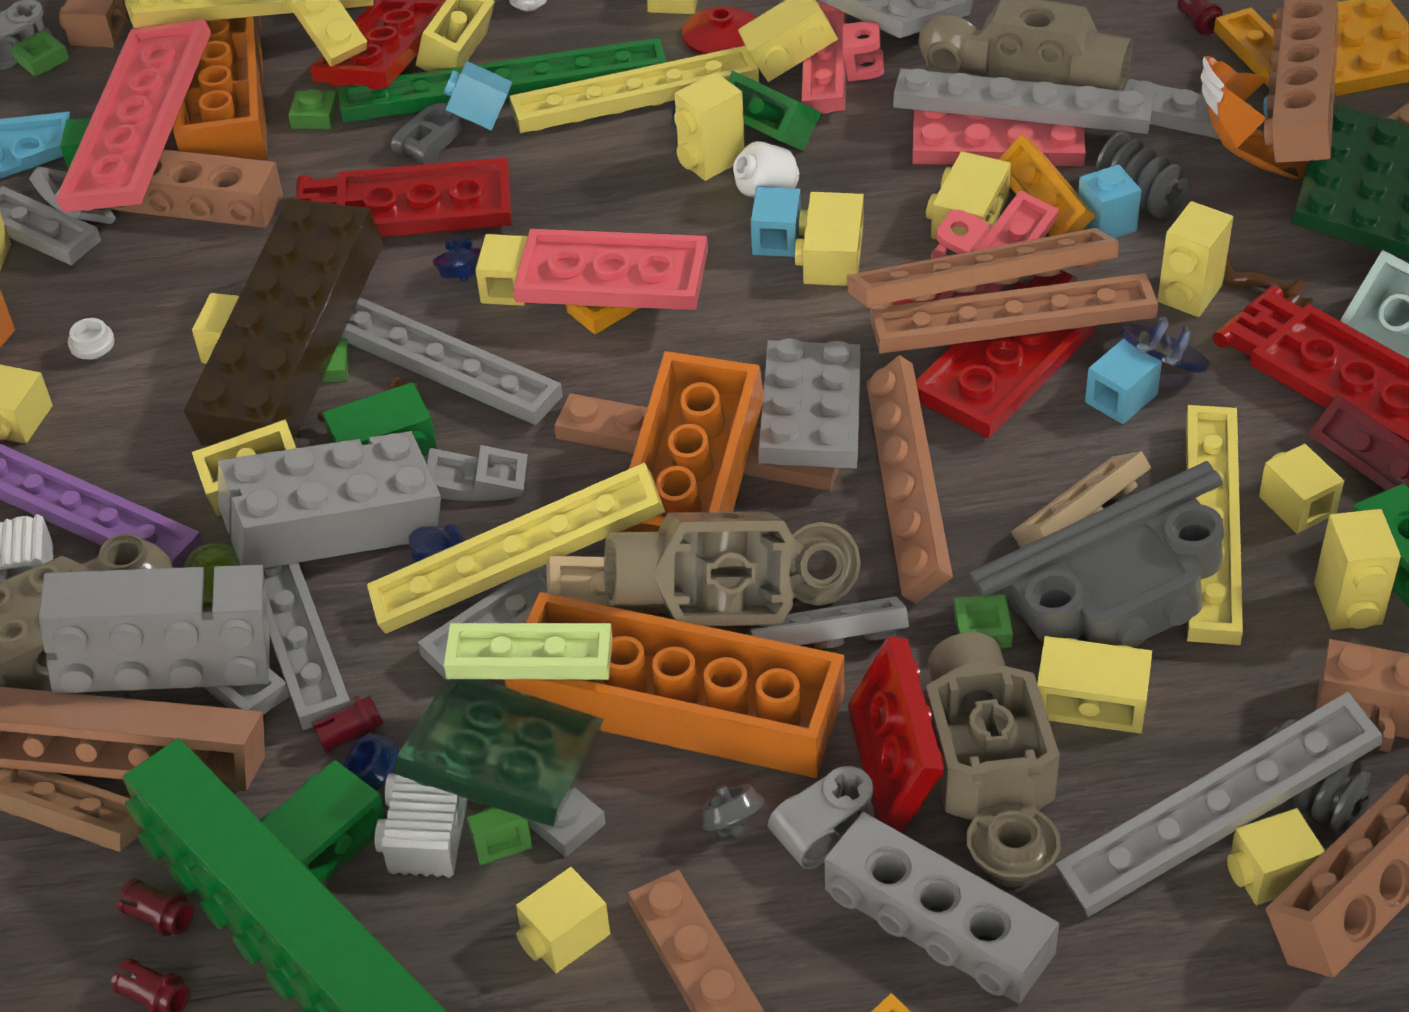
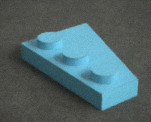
[0,112,73,179]

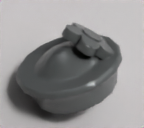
[701,784,765,838]

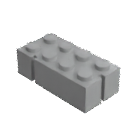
[218,431,441,568]
[39,565,270,693]

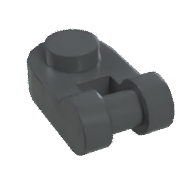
[391,103,463,165]

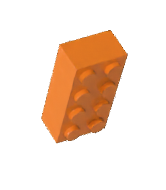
[621,351,764,532]

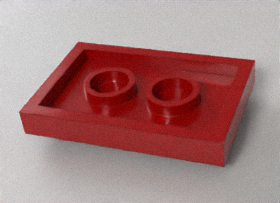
[847,636,944,833]

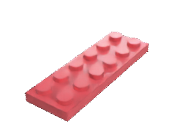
[55,19,211,212]

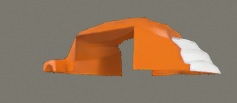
[1200,56,1308,180]

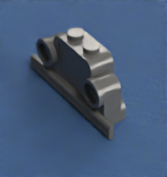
[969,461,1224,648]

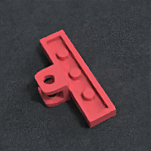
[802,1,884,114]
[931,190,1059,300]

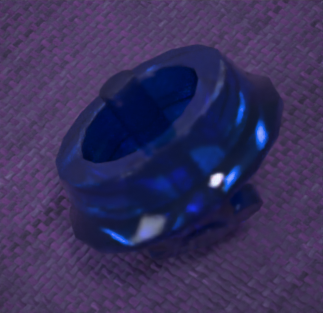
[432,237,481,281]
[408,524,466,562]
[343,733,399,790]

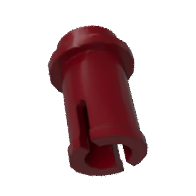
[1177,0,1223,35]
[311,696,384,754]
[117,878,194,936]
[111,958,189,1012]

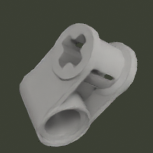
[0,0,52,70]
[768,766,875,870]

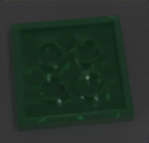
[394,679,604,827]

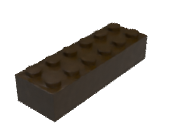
[184,198,383,446]

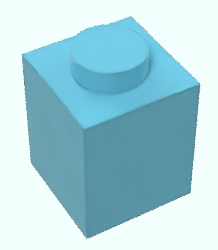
[444,61,512,131]
[1078,164,1141,238]
[751,187,801,257]
[1085,339,1162,424]

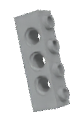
[825,812,1060,1004]

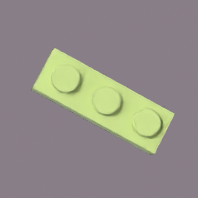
[444,623,613,680]

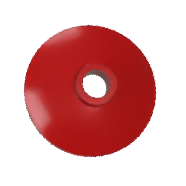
[682,6,757,55]

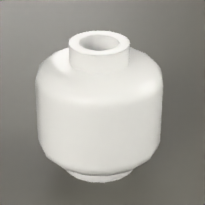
[733,141,799,198]

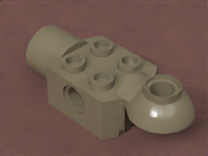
[918,0,1133,91]
[604,512,861,626]
[0,534,173,691]
[925,632,1061,887]

